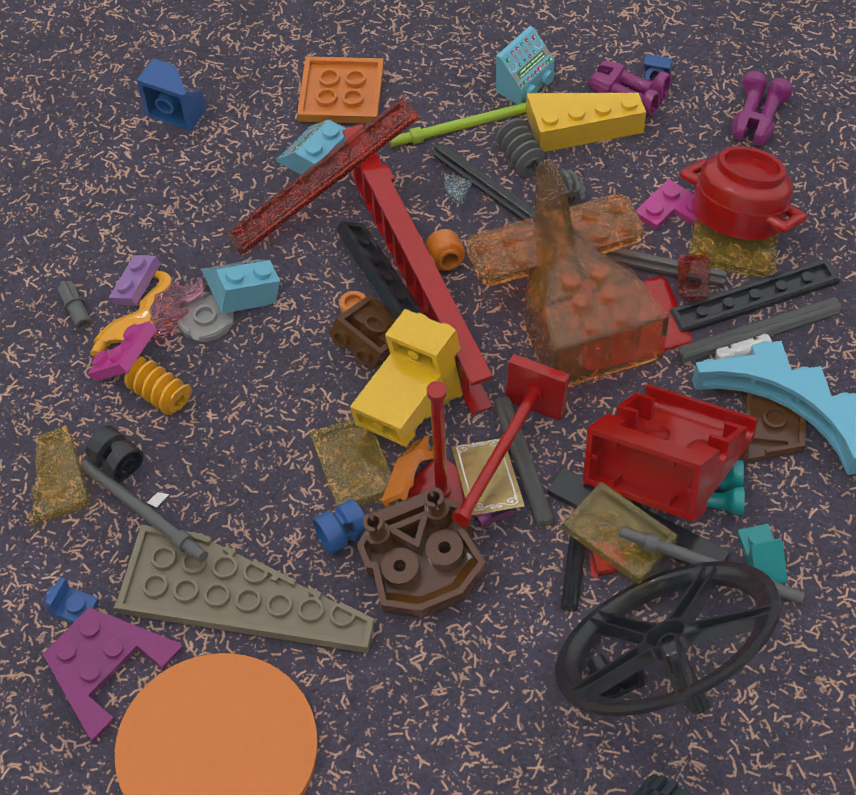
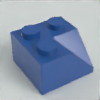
[137,59,207,131]

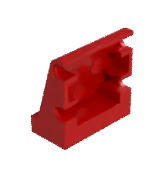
[583,384,758,522]

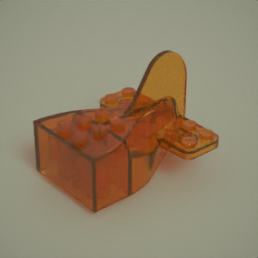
[467,159,670,387]

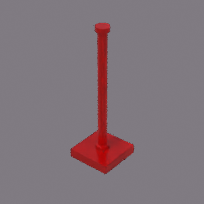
[452,354,570,527]
[399,381,465,505]

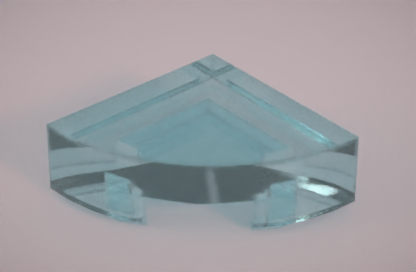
[444,174,472,206]

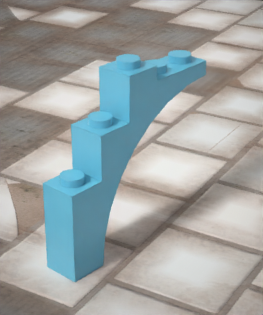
[692,341,856,475]

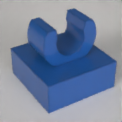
[644,54,673,80]

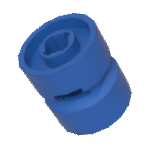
[312,498,365,555]

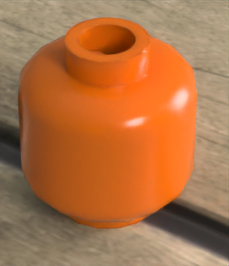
[425,229,465,271]

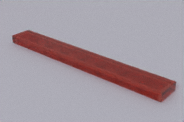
[226,96,420,255]

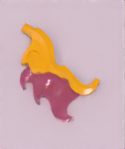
[90,270,204,357]

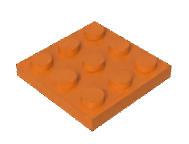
[297,56,384,124]

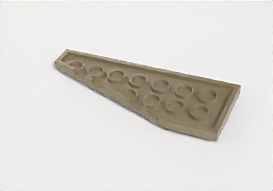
[115,525,375,653]

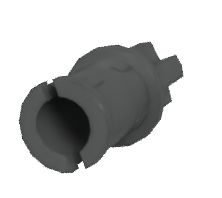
[58,280,93,331]

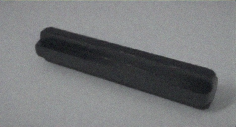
[561,523,588,612]

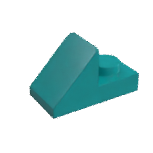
[737,524,788,584]

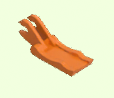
[381,436,434,508]

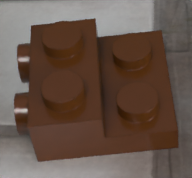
[329,295,395,370]

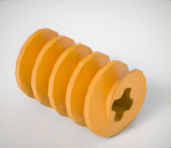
[124,356,192,415]

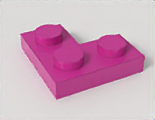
[634,179,701,231]
[88,321,157,381]

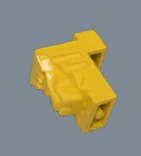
[350,309,463,447]

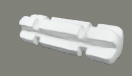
[715,334,772,360]

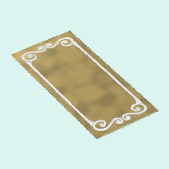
[451,438,525,515]

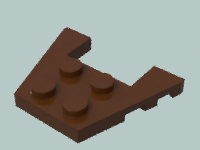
[714,388,806,462]

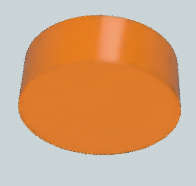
[339,291,366,313]

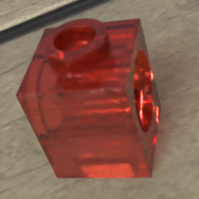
[678,254,711,300]

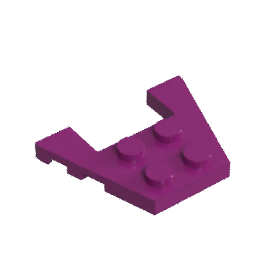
[43,607,183,742]

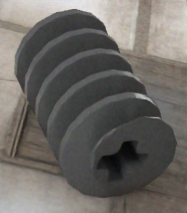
[496,118,548,179]

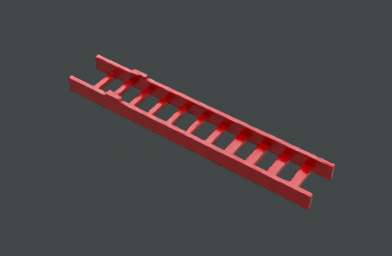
[342,124,493,415]

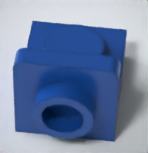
[45,577,100,624]

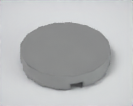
[176,292,234,342]

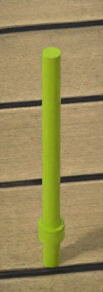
[389,102,526,147]

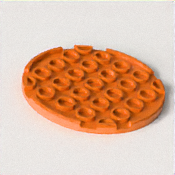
[115,653,318,795]

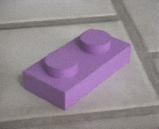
[109,255,161,306]

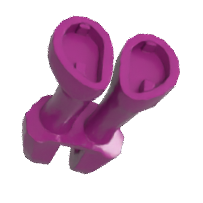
[588,60,672,116]
[732,71,793,147]

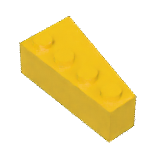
[526,93,646,152]

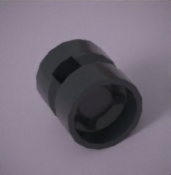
[85,425,144,482]

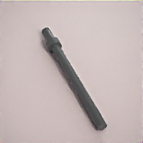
[80,459,208,563]
[618,525,805,604]

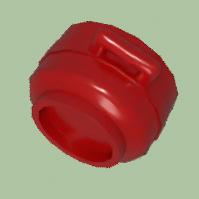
[679,146,807,240]

